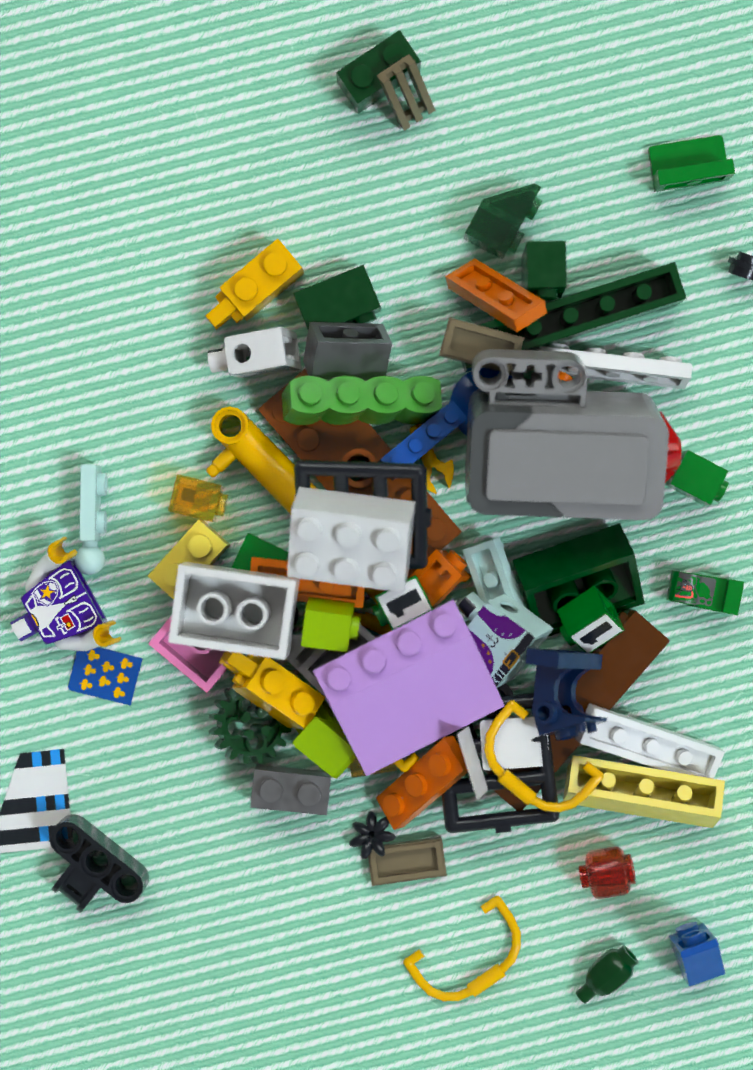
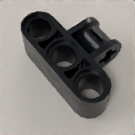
[49,814,149,913]

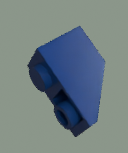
[668,922,725,987]

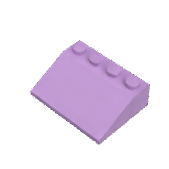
[313,600,505,776]

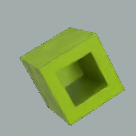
[301,597,360,652]

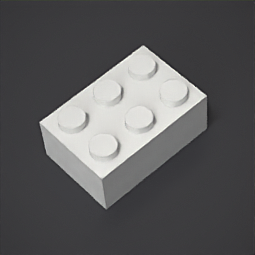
[287,487,416,593]
[168,562,300,660]

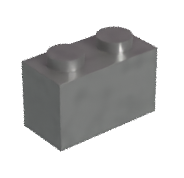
[303,322,392,381]
[250,764,331,815]

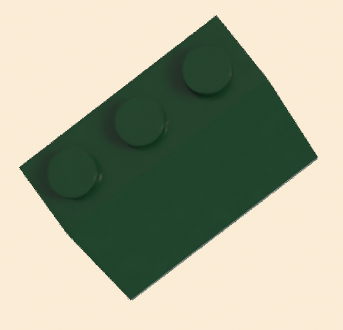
[512,523,645,637]

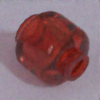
[579,847,636,899]

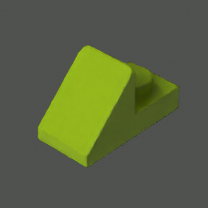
[292,700,357,779]

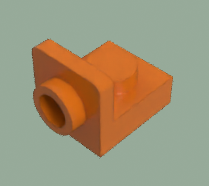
[409,549,471,609]

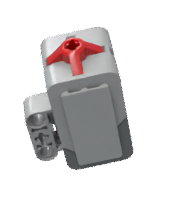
[465,349,682,520]

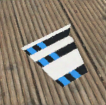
[0,749,73,853]

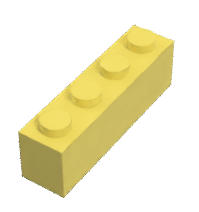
[563,755,725,828]

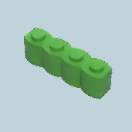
[282,376,442,425]

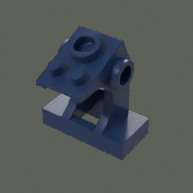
[525,648,607,741]

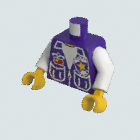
[10,536,121,651]

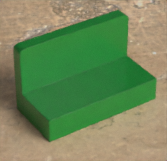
[648,135,735,192]

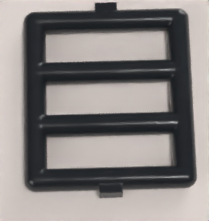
[294,460,432,569]
[435,693,559,833]

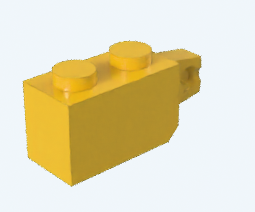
[205,238,304,330]
[219,651,325,729]

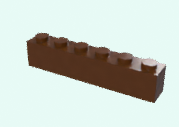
[483,609,670,811]

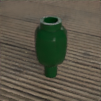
[576,945,639,1004]

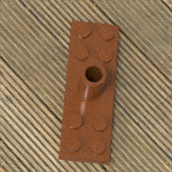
[258,368,462,579]

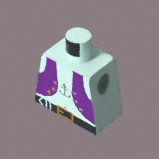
[458,592,553,688]

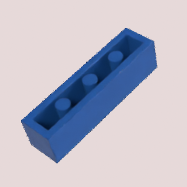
[378,400,467,481]

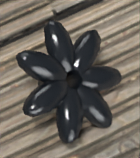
[349,811,396,859]

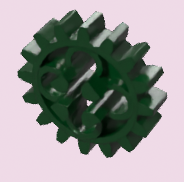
[209,688,292,765]

